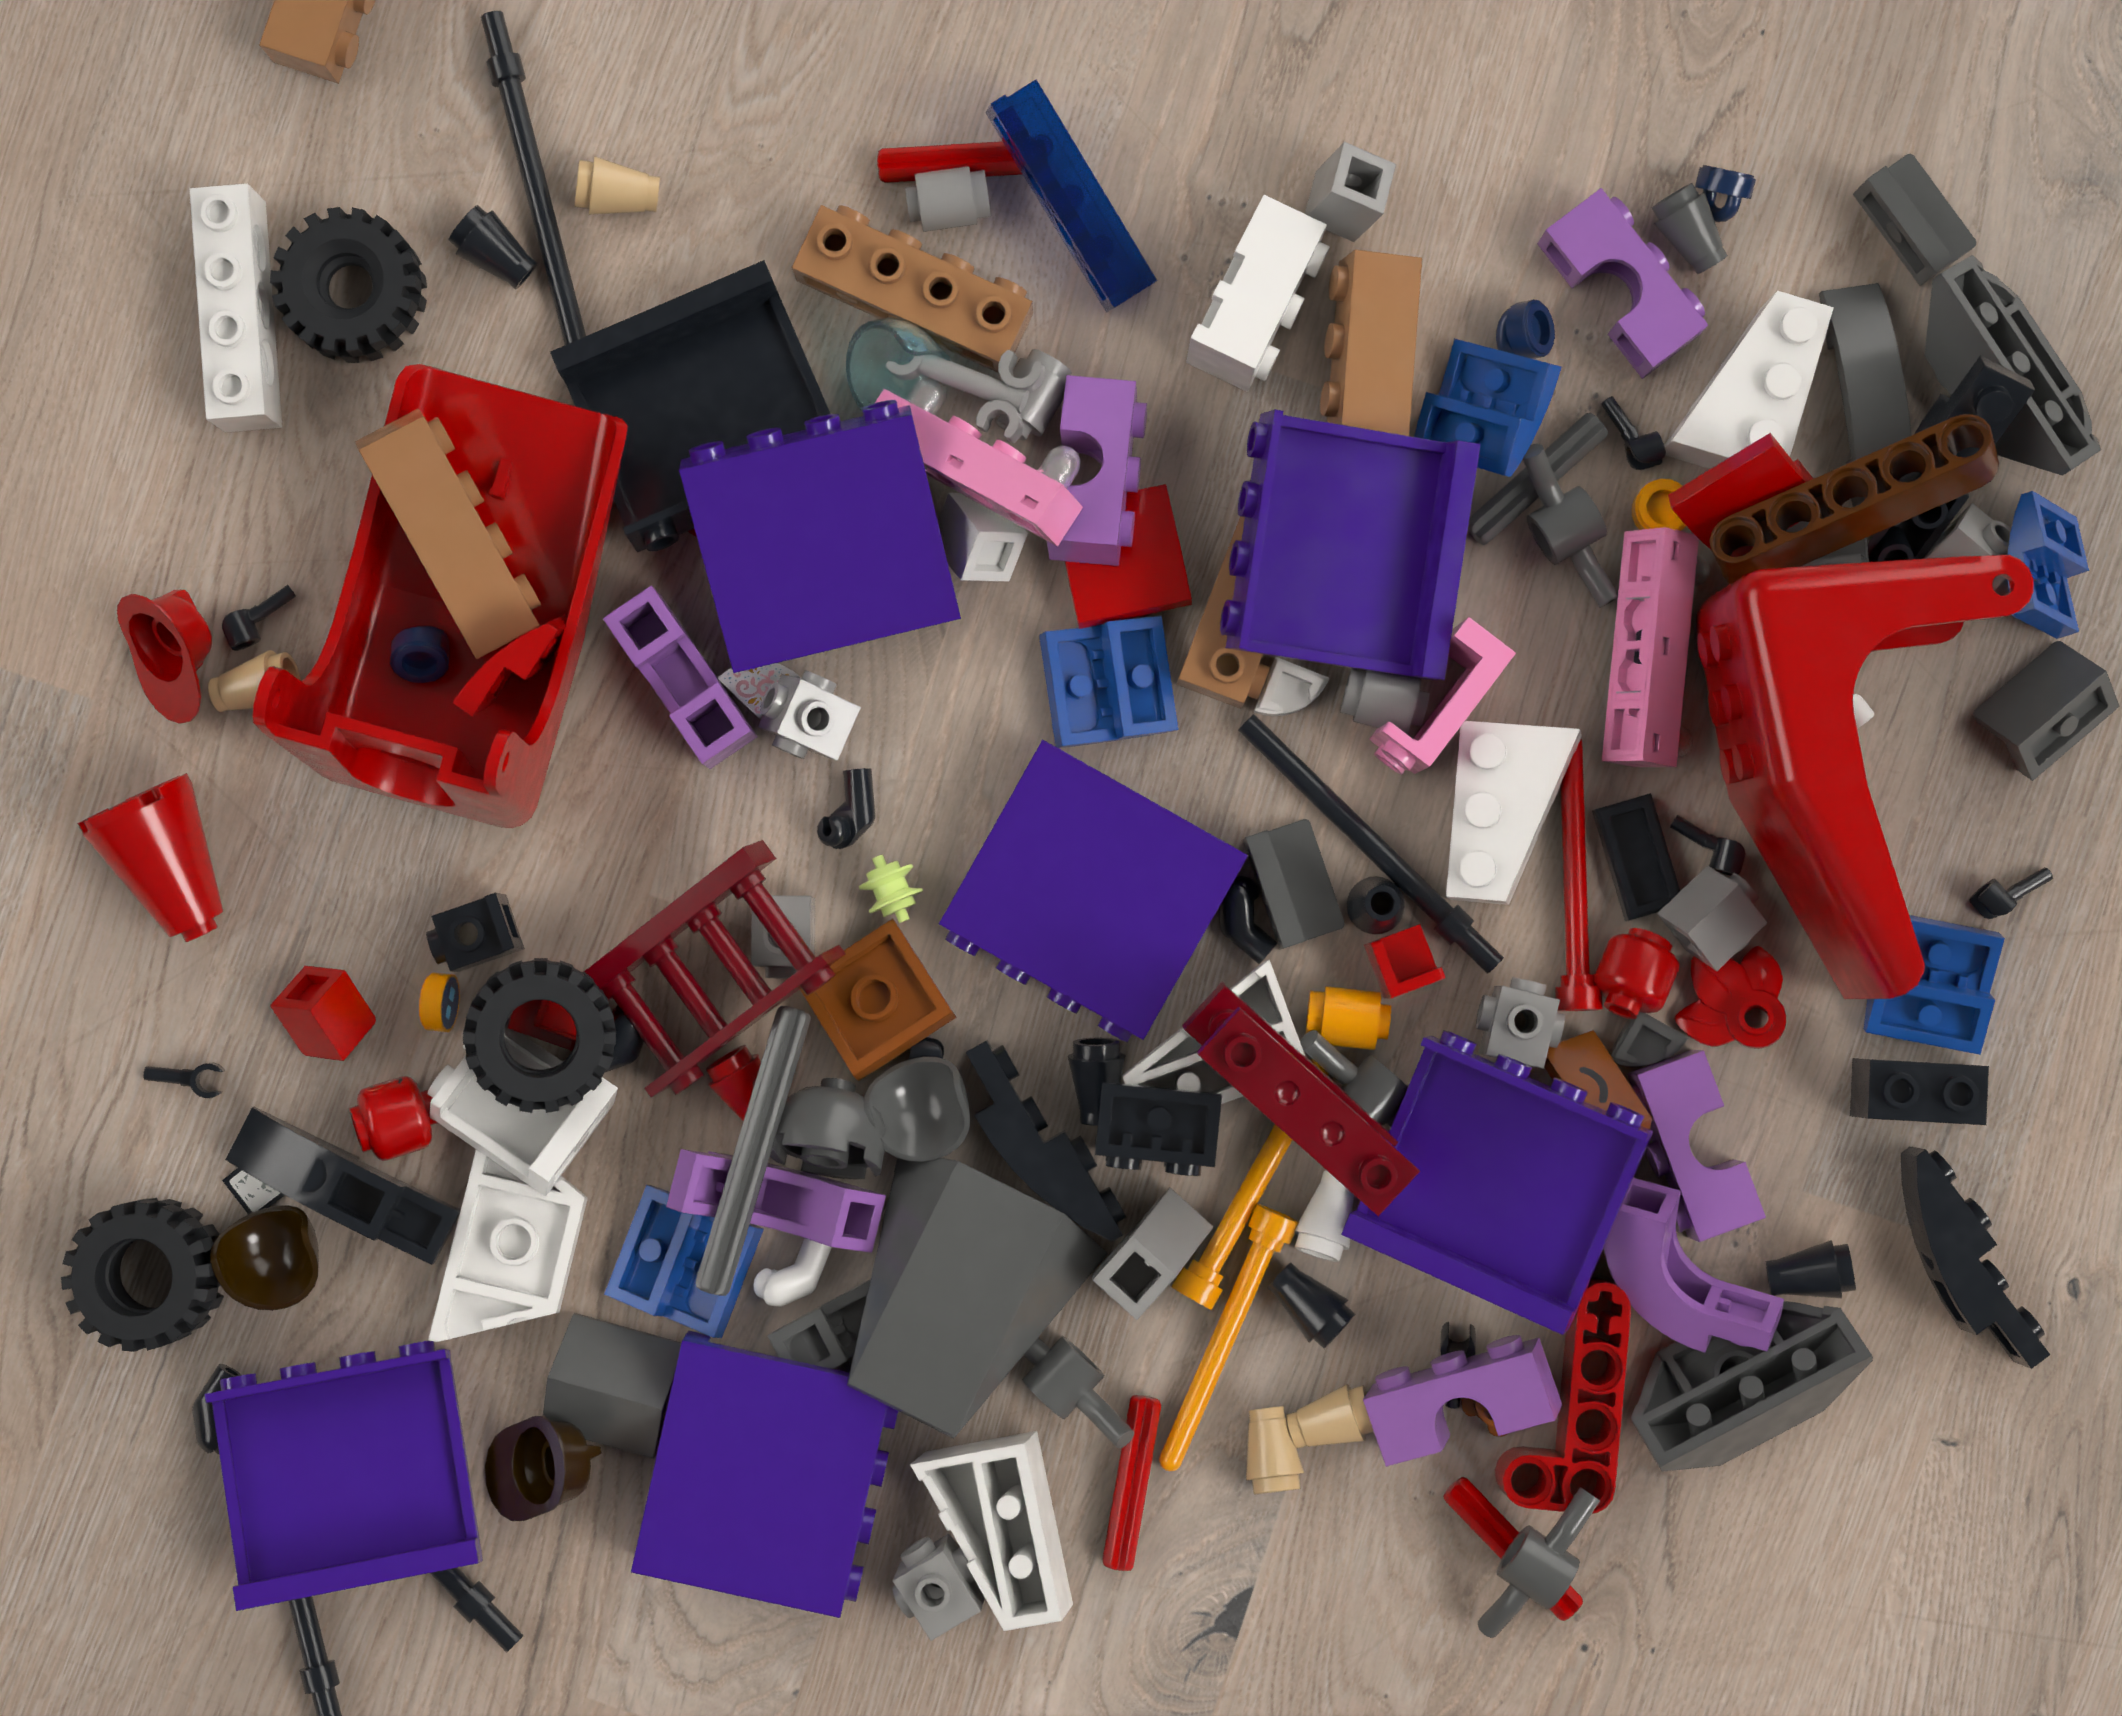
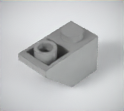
[1092,1187,1213,1320]

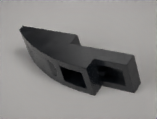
[1867,355,2035,562]
[966,1040,1126,1241]
[225,1107,461,1265]
[1901,1147,2050,1369]

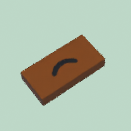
[1544,1030,1652,1129]

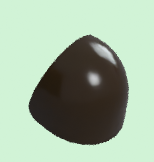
[210,1205,319,1311]

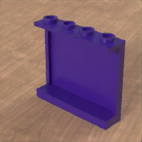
[679,400,961,673]
[1220,409,1481,680]
[939,739,1248,1043]
[1341,1030,1653,1335]
[631,1330,898,1618]
[205,1341,483,1611]

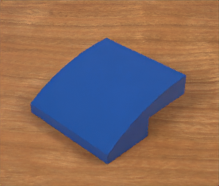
[1414,338,1562,477]
[2007,491,2089,639]
[1039,616,1179,748]
[1864,915,2005,1055]
[604,1185,764,1338]

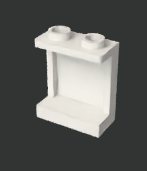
[427,1016,618,1196]

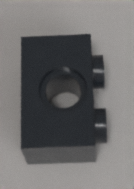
[1850,1058,1989,1125]

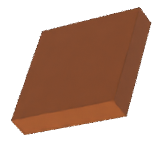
[800,918,957,1081]

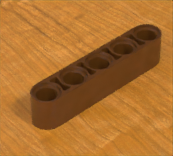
[1709,414,1999,584]

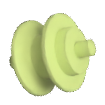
[858,854,923,923]

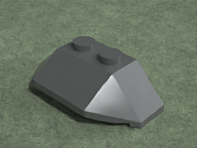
[1924,255,2101,476]
[1631,1301,1873,1472]

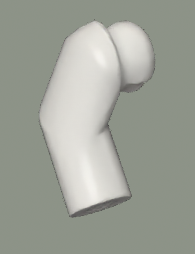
[753,1238,832,1307]

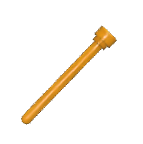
[1171,1058,1329,1310]
[1159,1204,1299,1471]

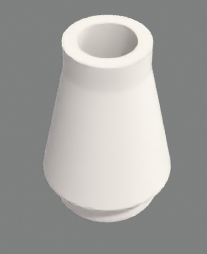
[1295,1171,1354,1262]

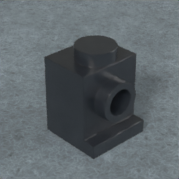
[426,892,525,972]

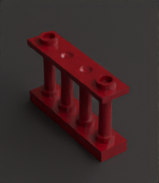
[582,840,846,1097]
[1182,982,1420,1216]

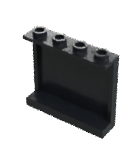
[550,260,831,553]

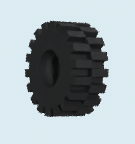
[270,207,427,363]

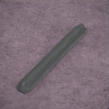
[695,1006,811,1296]

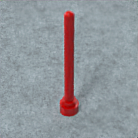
[1555,739,1603,1011]

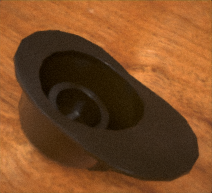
[485,1415,602,1521]

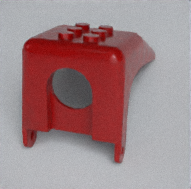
[252,364,628,828]
[1696,555,2034,999]

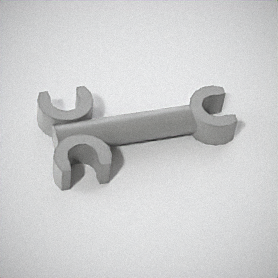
[885,332,1045,443]

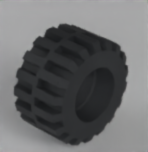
[463,958,616,1113]
[61,1198,224,1352]

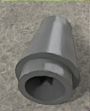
[1652,183,1728,274]

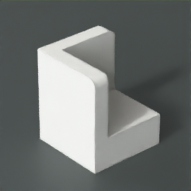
[938,493,1028,582]

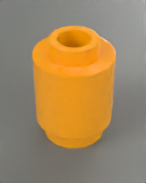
[1305,986,1391,1050]

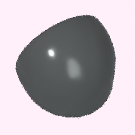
[864,1057,970,1162]

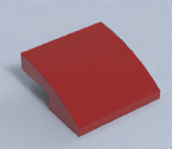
[1668,433,1814,557]
[1064,484,1192,629]
[452,614,568,716]

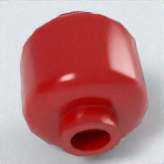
[1594,928,1680,1019]
[349,1076,437,1161]

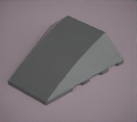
[847,1158,1108,1439]

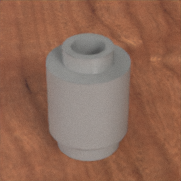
[905,166,991,232]
[996,349,1072,440]
[1340,668,1430,734]

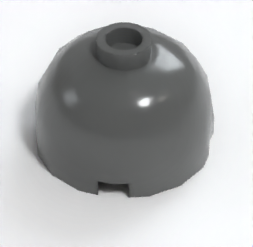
[770,1078,886,1179]

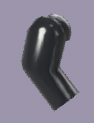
[1219,876,1277,964]

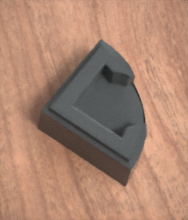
[1609,1012,1688,1067]

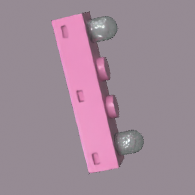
[875,376,1083,547]
[1602,527,1710,767]

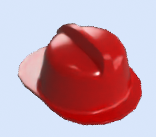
[117,589,212,724]

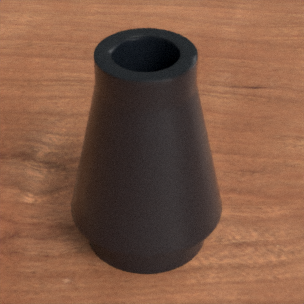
[448,205,538,290]
[1347,876,1405,934]
[1067,1037,1126,1126]
[1765,1240,1856,1299]
[1267,1262,1356,1349]

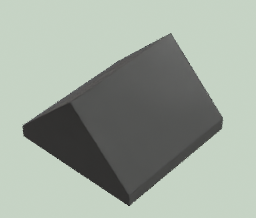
[543,1313,681,1459]

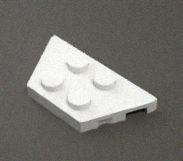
[428,1149,588,1342]

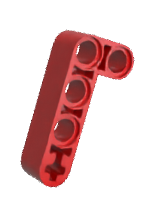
[1495,1277,1631,1514]

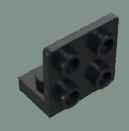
[1095,1082,1222,1176]

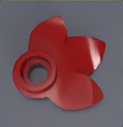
[1674,946,1786,1049]

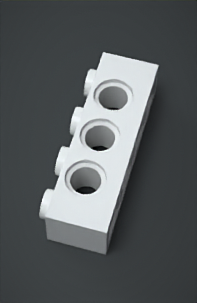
[189,183,282,432]

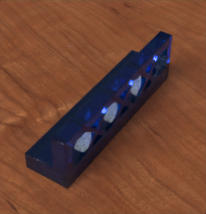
[986,79,1157,313]

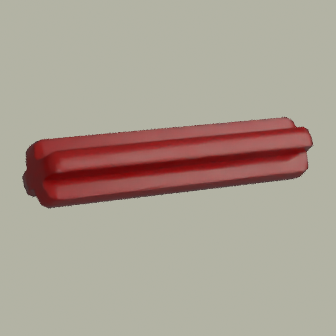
[877,139,1048,183]
[1102,1395,1161,1571]
[1443,1477,1583,1621]

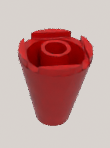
[77,773,223,942]

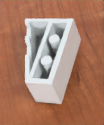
[1186,195,1330,392]
[1664,291,1834,469]
[1446,721,1582,905]
[1122,960,1305,1104]
[910,1431,1073,1631]

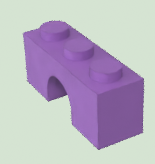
[1537,188,1708,379]
[1046,375,1147,566]
[602,585,758,769]
[1627,1050,1766,1242]
[1363,1335,1562,1467]

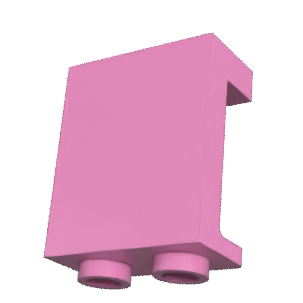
[1369,617,1516,775]

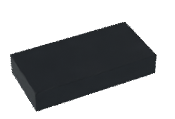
[1592,793,1680,921]

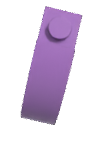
[666,1149,886,1253]
[1604,1178,1784,1353]

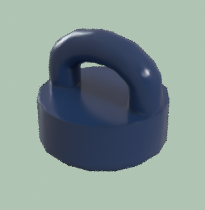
[1695,165,1756,222]
[1496,299,1555,359]
[390,626,450,683]

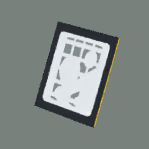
[222,1168,285,1215]

